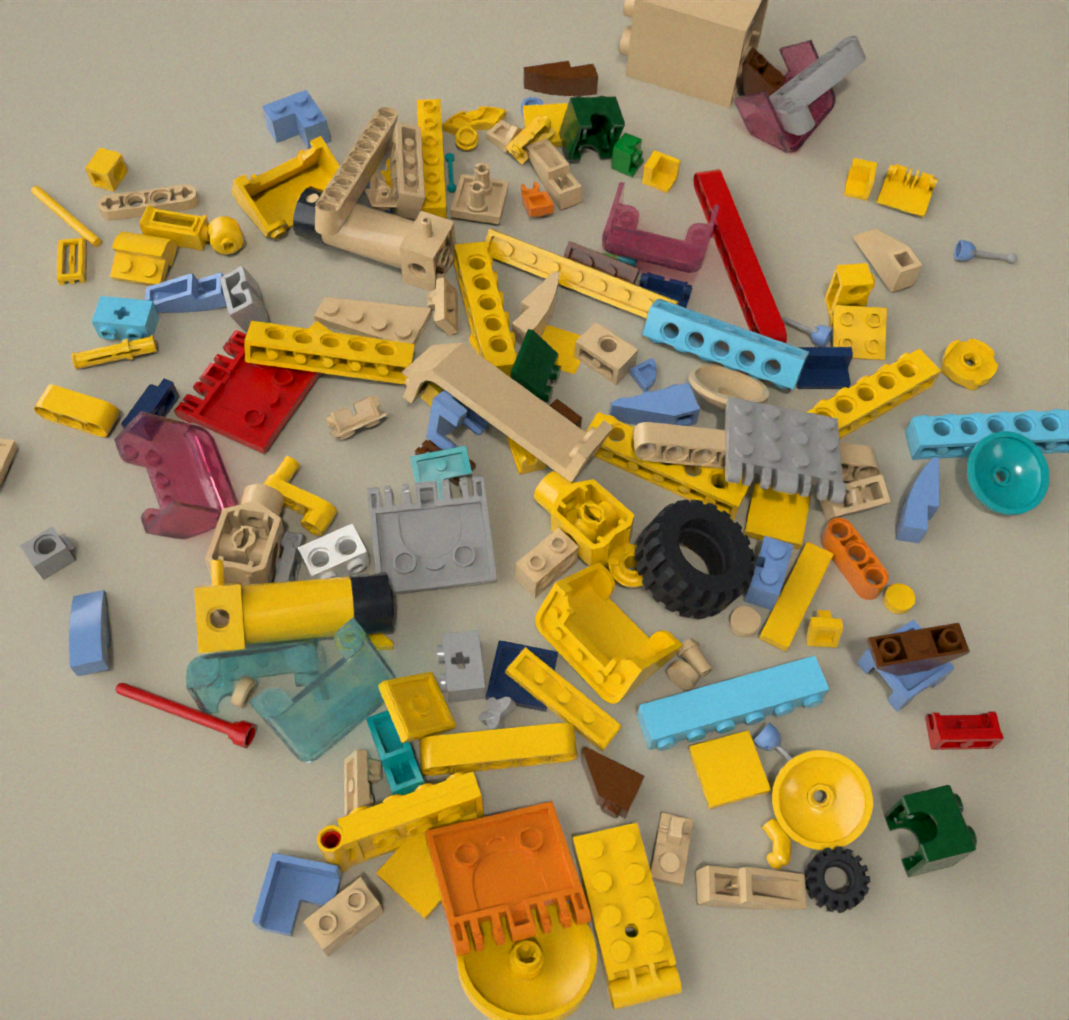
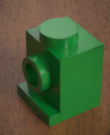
[611,132,644,178]

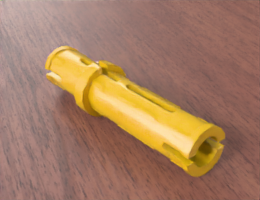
[71,335,158,370]

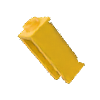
[139,205,210,251]

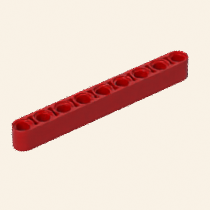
[693,169,787,343]

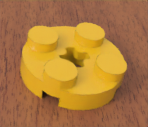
[941,338,998,390]

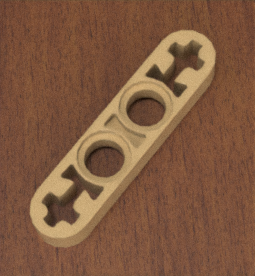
[98,184,199,220]

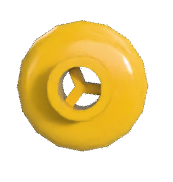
[208,216,244,255]

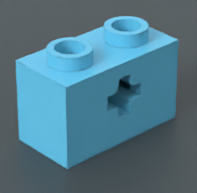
[92,296,159,341]

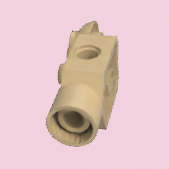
[205,484,285,624]

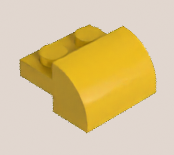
[110,231,178,286]

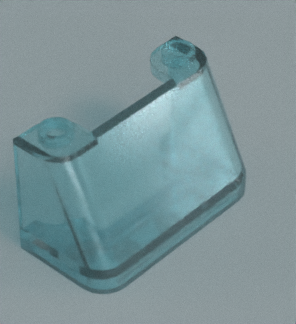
[249,618,396,763]
[186,639,329,714]

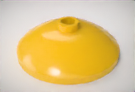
[772,750,873,850]

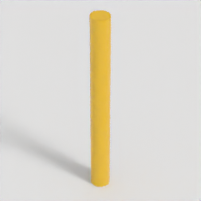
[31,185,102,247]

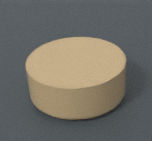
[729,606,761,638]
[667,660,699,691]
[231,675,257,709]

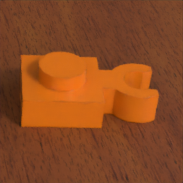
[521,182,554,217]

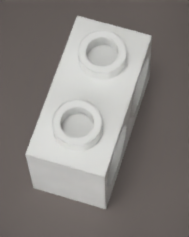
[298,523,370,579]

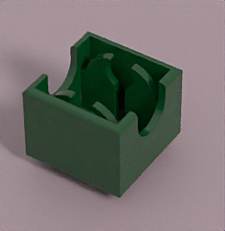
[559,96,625,160]
[884,785,977,877]

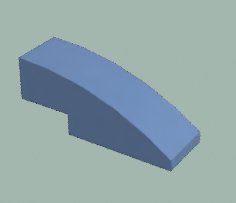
[145,272,227,313]
[896,457,939,543]
[69,590,110,676]

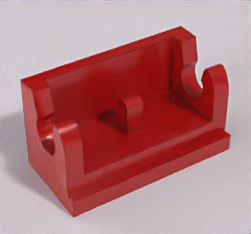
[925,711,1004,750]

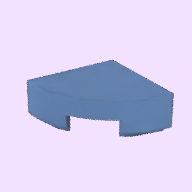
[630,358,657,392]

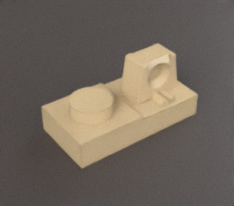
[427,277,458,336]
[344,749,382,816]
[650,812,694,887]

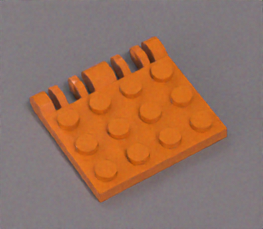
[425,801,591,957]

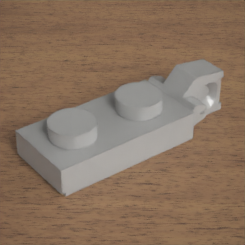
[276,531,305,582]

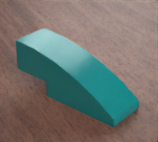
[366,710,425,796]

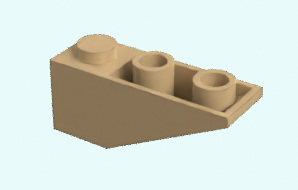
[853,229,923,293]

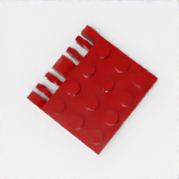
[174,330,321,454]

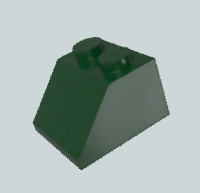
[511,329,561,403]

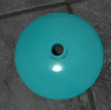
[967,431,1050,515]

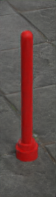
[115,682,257,749]

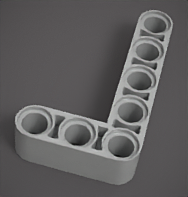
[762,35,866,135]

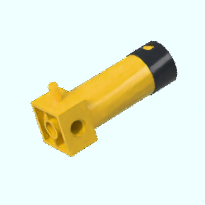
[194,559,394,653]

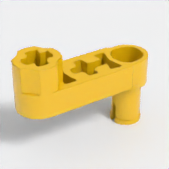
[263,456,338,537]

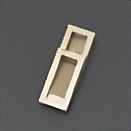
[526,139,582,210]
[512,271,559,345]
[696,865,807,910]

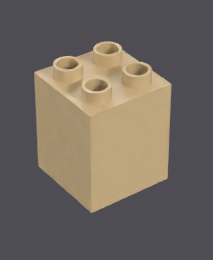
[619,0,769,108]

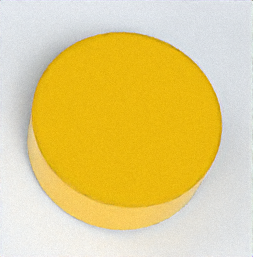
[883,583,916,614]

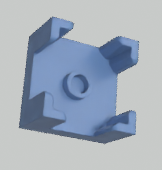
[426,390,489,450]
[858,619,955,712]

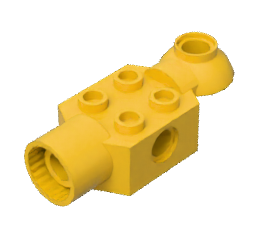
[534,470,643,588]

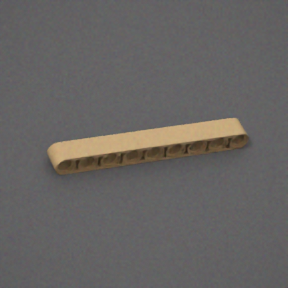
[315,107,398,236]
[633,422,880,482]

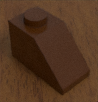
[581,747,645,819]

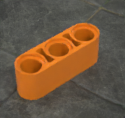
[821,517,889,600]

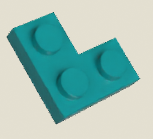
[410,446,472,500]

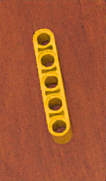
[419,723,578,776]

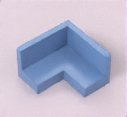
[252,853,343,936]

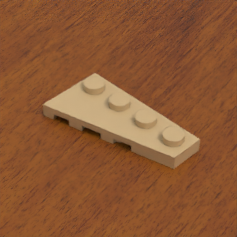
[314,297,432,348]

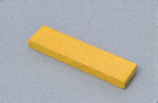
[758,541,834,652]
[505,647,622,752]

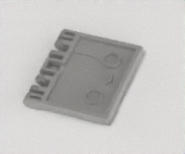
[725,397,846,504]
[367,475,497,595]

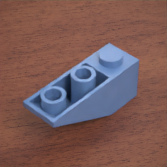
[609,383,700,426]

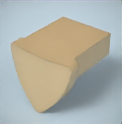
[486,120,522,154]

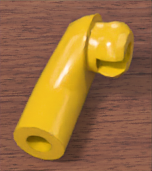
[762,818,792,870]

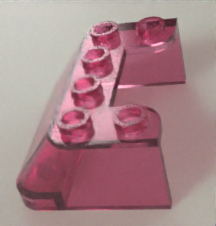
[602,182,719,273]
[114,411,239,539]

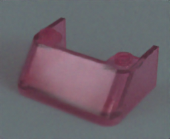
[733,40,836,153]

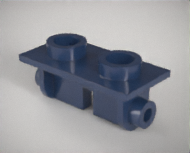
[640,271,693,308]

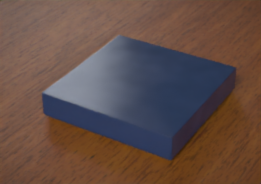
[486,640,558,712]

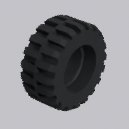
[635,500,755,619]

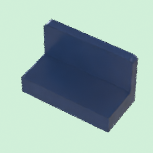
[796,347,853,389]
[121,378,180,439]

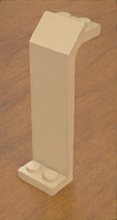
[401,343,613,483]

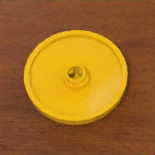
[457,903,597,1020]

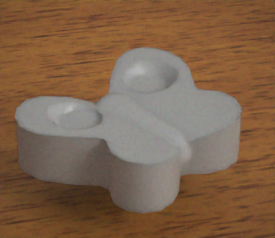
[478,697,516,730]

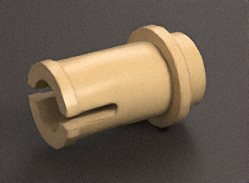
[678,638,713,679]

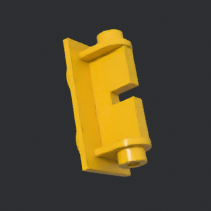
[505,114,556,165]

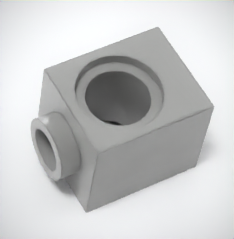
[20,526,76,580]

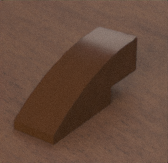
[523,61,598,96]

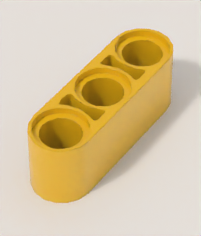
[33,384,121,437]

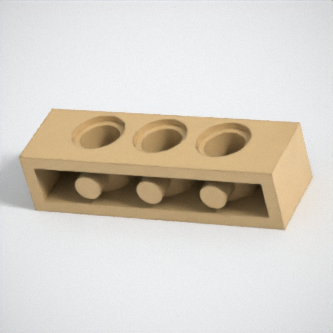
[389,122,425,220]

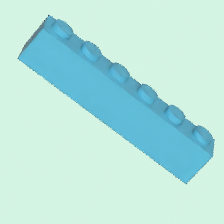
[637,656,830,751]

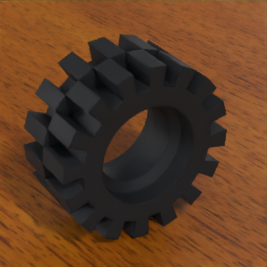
[804,846,870,913]

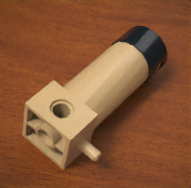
[293,186,456,291]

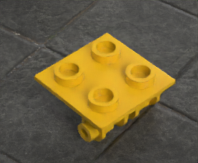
[876,163,938,217]
[830,305,887,360]

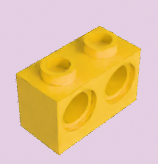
[824,263,875,317]

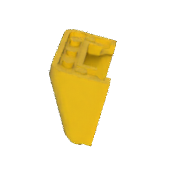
[231,136,340,240]
[535,562,683,704]

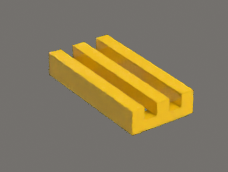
[57,237,87,285]

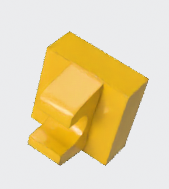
[806,610,843,648]

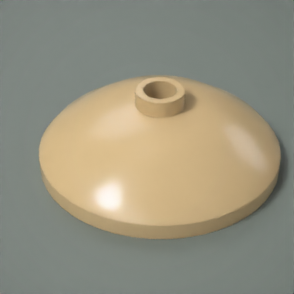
[688,364,769,411]

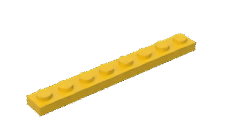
[485,229,679,326]

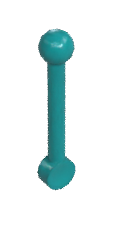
[445,153,456,193]

